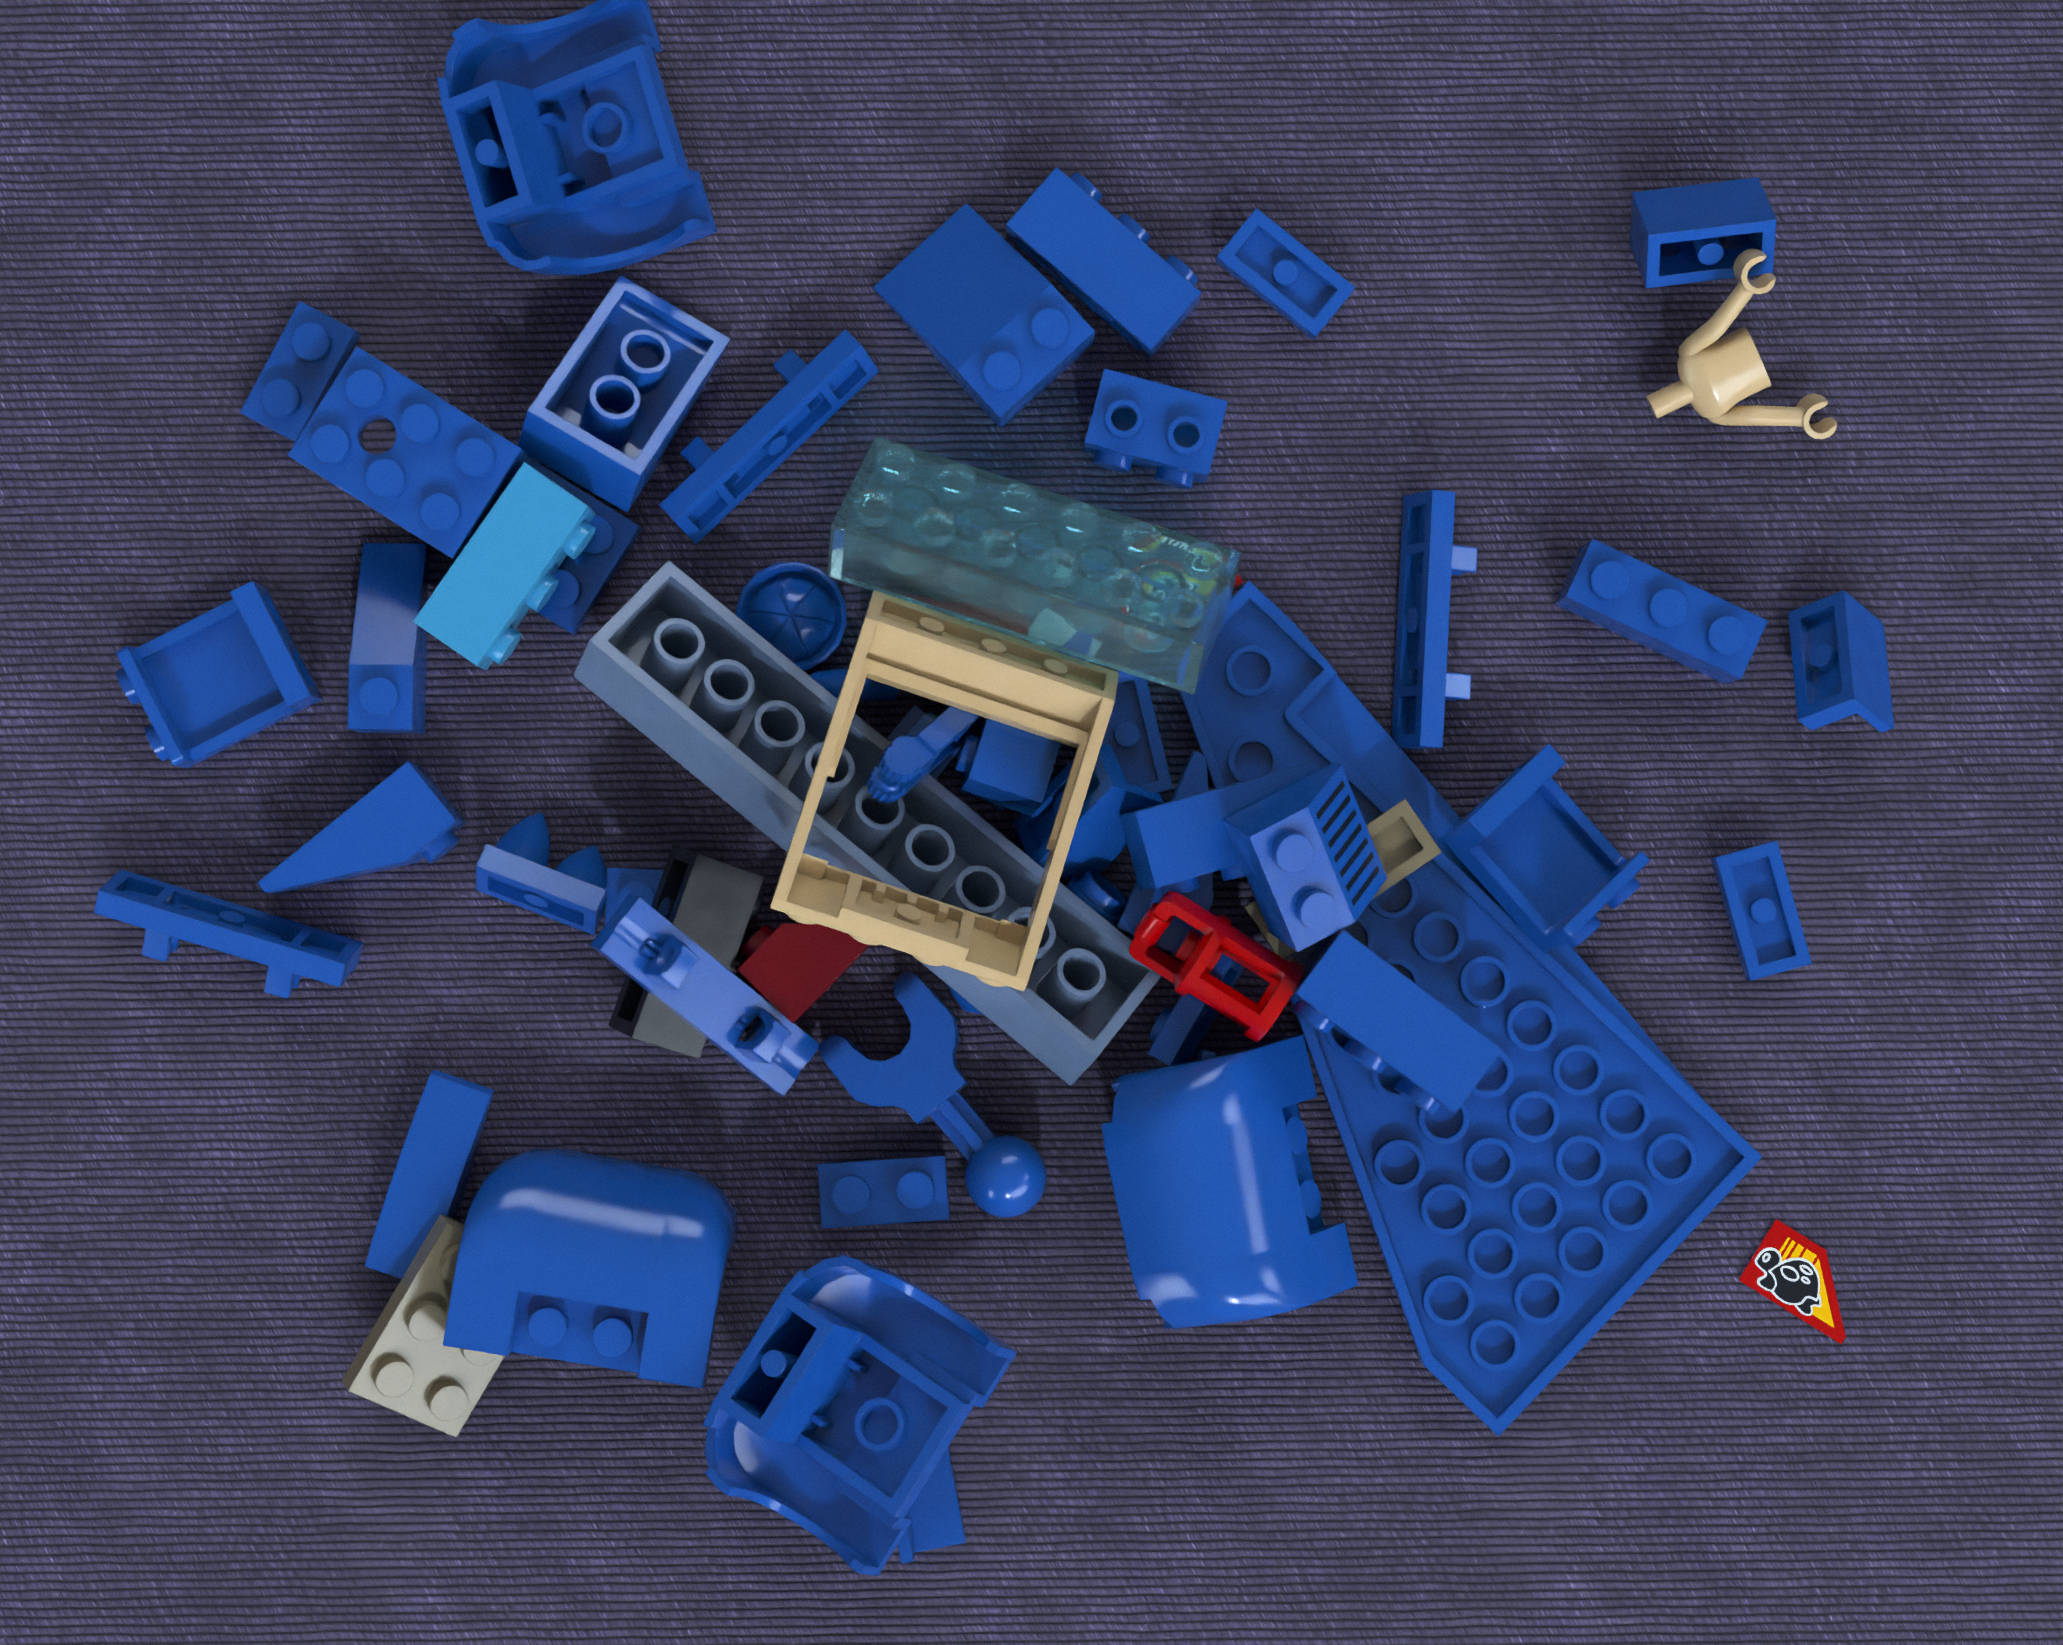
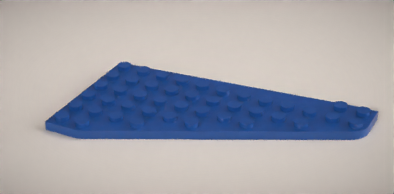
[1178,581,1763,1437]

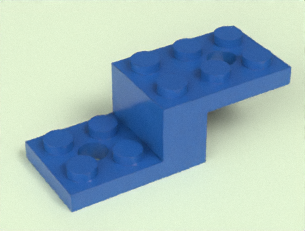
[287,346,642,636]

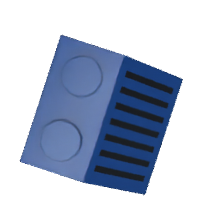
[1223,762,1387,952]

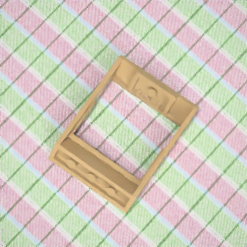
[770,590,1119,991]

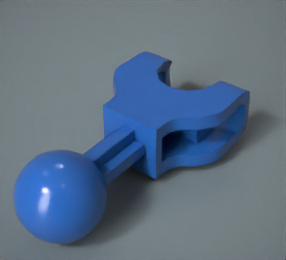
[818,970,1047,1218]

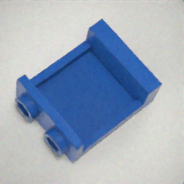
[116,581,323,768]
[1442,744,1650,954]

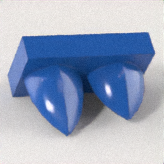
[476,812,607,935]

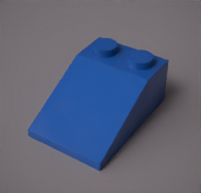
[873,203,1095,429]
[517,275,730,513]

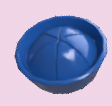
[736,561,847,671]

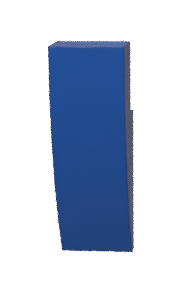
[365,1069,494,1279]

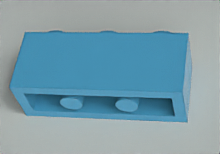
[413,462,596,671]

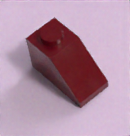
[737,923,870,1024]

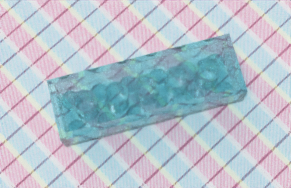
[827,436,1242,695]

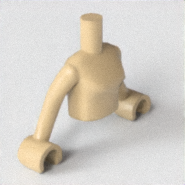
[1646,248,1837,439]

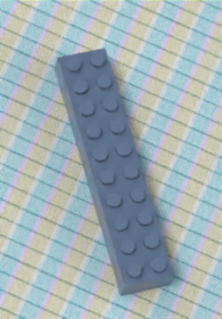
[573,560,1161,1086]

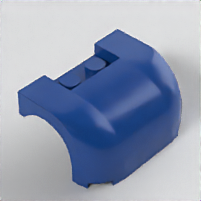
[437,0,718,275]
[1102,1034,1358,1329]
[443,1148,738,1389]
[702,1254,1017,1576]

